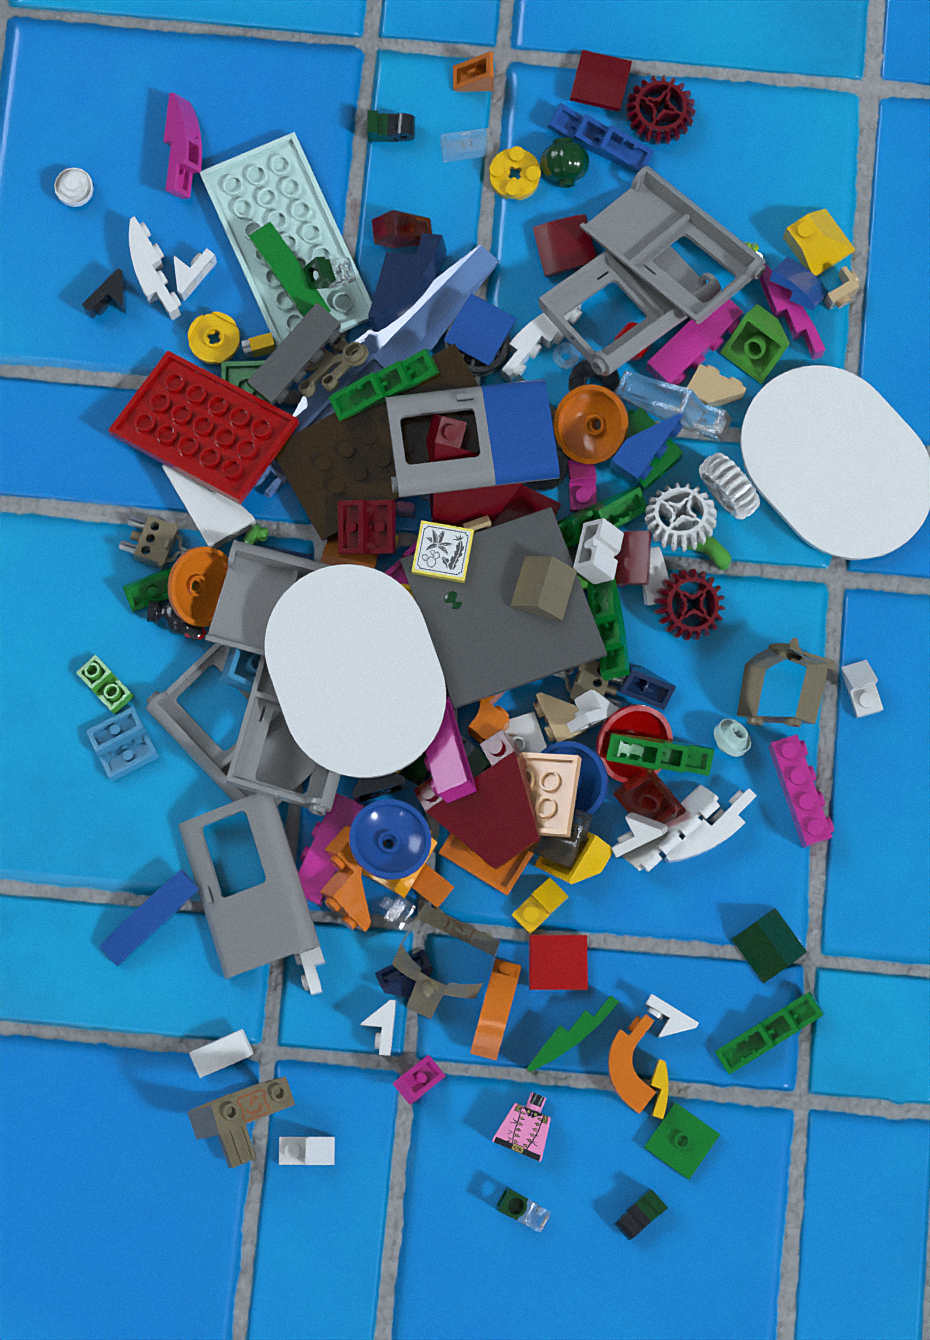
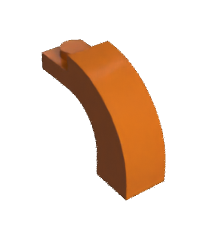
[470,959,521,1060]
[608,1014,656,1114]

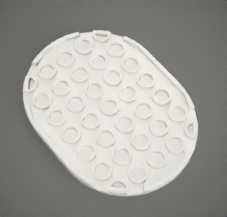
[740,365,930,560]
[265,564,446,778]

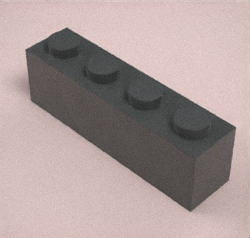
[247,303,341,405]

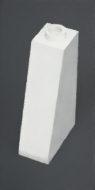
[162,465,256,549]

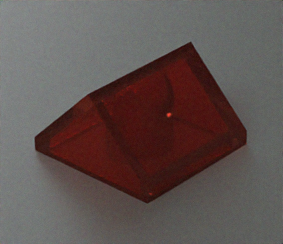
[613,767,686,824]

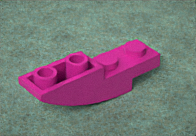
[164,93,202,199]

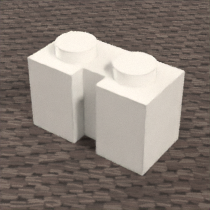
[573,518,624,584]

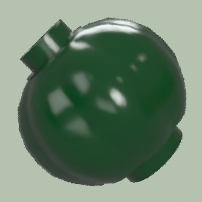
[540,138,589,188]

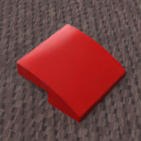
[529,935,588,990]

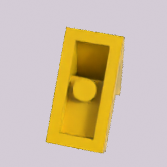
[511,877,569,934]

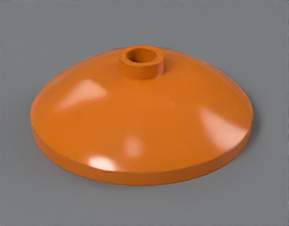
[554,385,628,464]
[168,546,228,627]

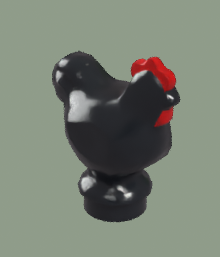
[147,600,206,641]

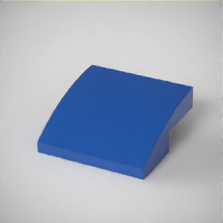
[770,257,828,311]
[444,293,517,366]

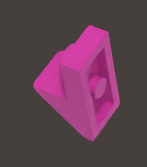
[568,460,597,512]
[393,1054,446,1105]

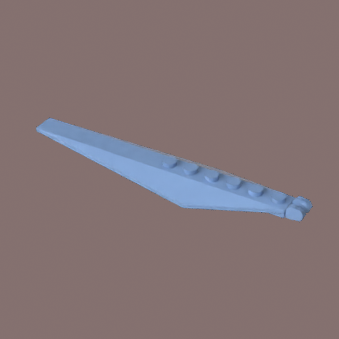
[255,244,499,497]

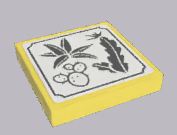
[411,520,474,583]

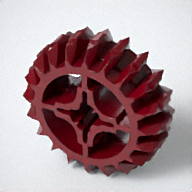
[625,75,695,145]
[653,569,725,641]

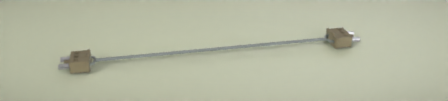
[119,516,626,708]

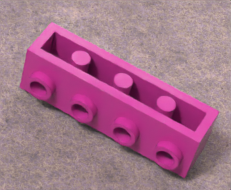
[768,735,834,848]

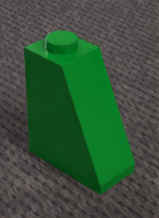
[626,407,683,493]

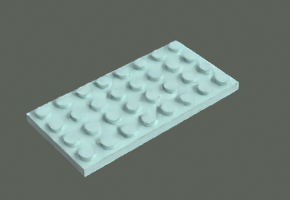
[200,132,372,347]

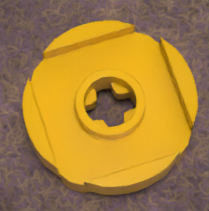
[489,146,541,200]
[188,312,241,366]

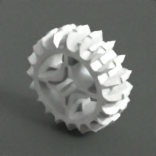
[699,453,760,520]
[645,482,717,552]

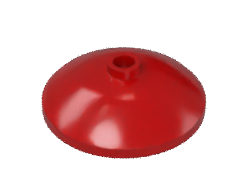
[596,704,673,784]

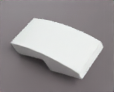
[642,546,673,605]
[189,1029,254,1078]

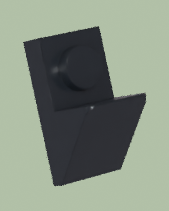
[82,268,126,319]

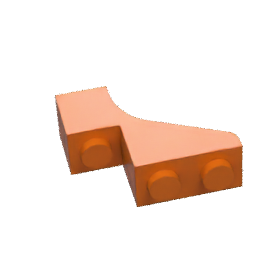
[468,692,510,744]
[320,826,371,932]

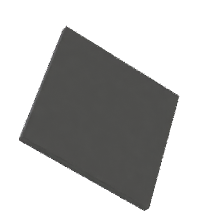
[400,507,607,709]

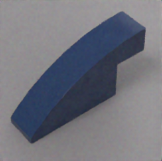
[368,233,447,332]

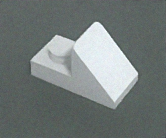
[174,248,217,301]
[841,660,884,718]
[567,690,619,733]
[612,812,669,858]
[645,994,699,1038]
[360,1000,396,1056]
[279,1137,335,1165]

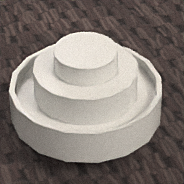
[54,168,94,207]

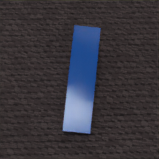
[547,103,655,173]
[99,869,200,966]

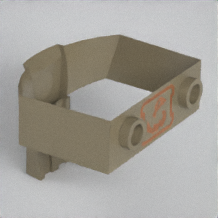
[737,638,836,727]
[392,904,501,1019]
[187,1076,295,1168]

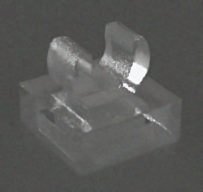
[380,895,416,930]

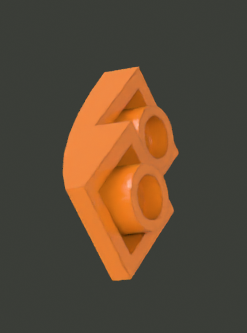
[411,863,454,908]

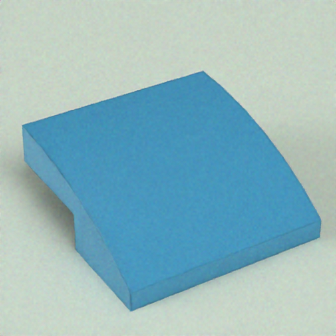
[86,707,159,782]

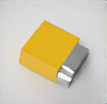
[241,333,276,359]

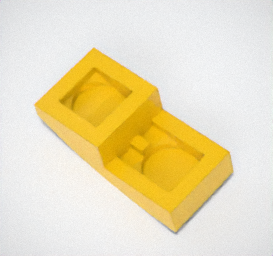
[649,1059,668,1119]

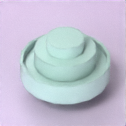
[714,719,751,757]

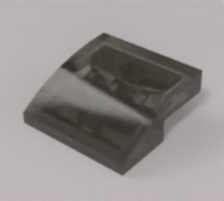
[526,808,593,867]

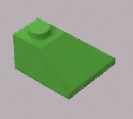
[720,304,790,384]

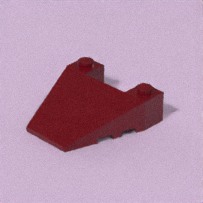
[426,414,522,528]
[413,730,541,870]

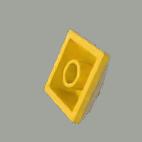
[783,209,856,277]
[534,825,613,884]

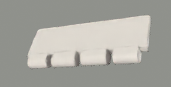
[622,784,720,872]

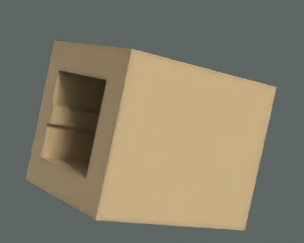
[683,364,747,410]
[533,692,587,743]

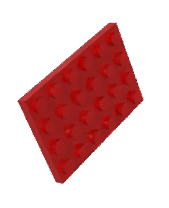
[108,351,299,505]

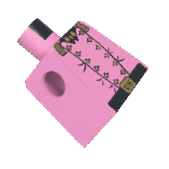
[492,1092,551,1162]

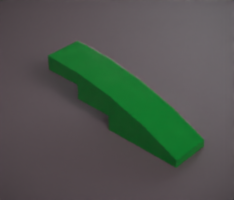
[248,222,331,317]
[328,349,439,421]
[557,486,647,548]
[588,576,630,681]
[606,733,715,776]
[714,991,825,1075]
[526,995,619,1072]

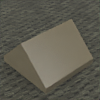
[510,556,577,622]

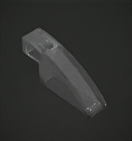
[615,370,732,442]

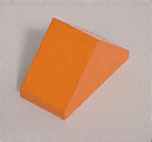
[453,51,494,92]

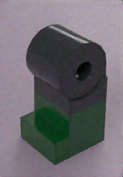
[367,110,415,142]
[614,1188,668,1240]

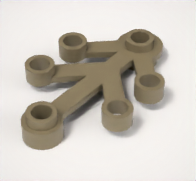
[298,335,369,397]

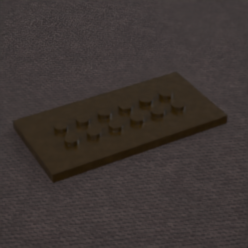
[275,343,480,541]

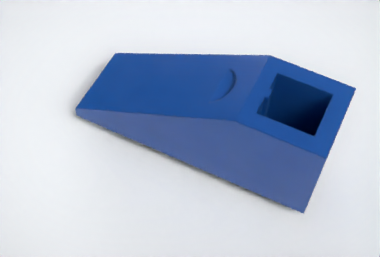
[610,413,684,484]

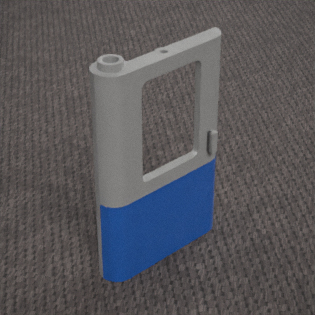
[385,378,560,498]

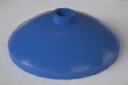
[540,741,608,822]
[349,799,431,880]

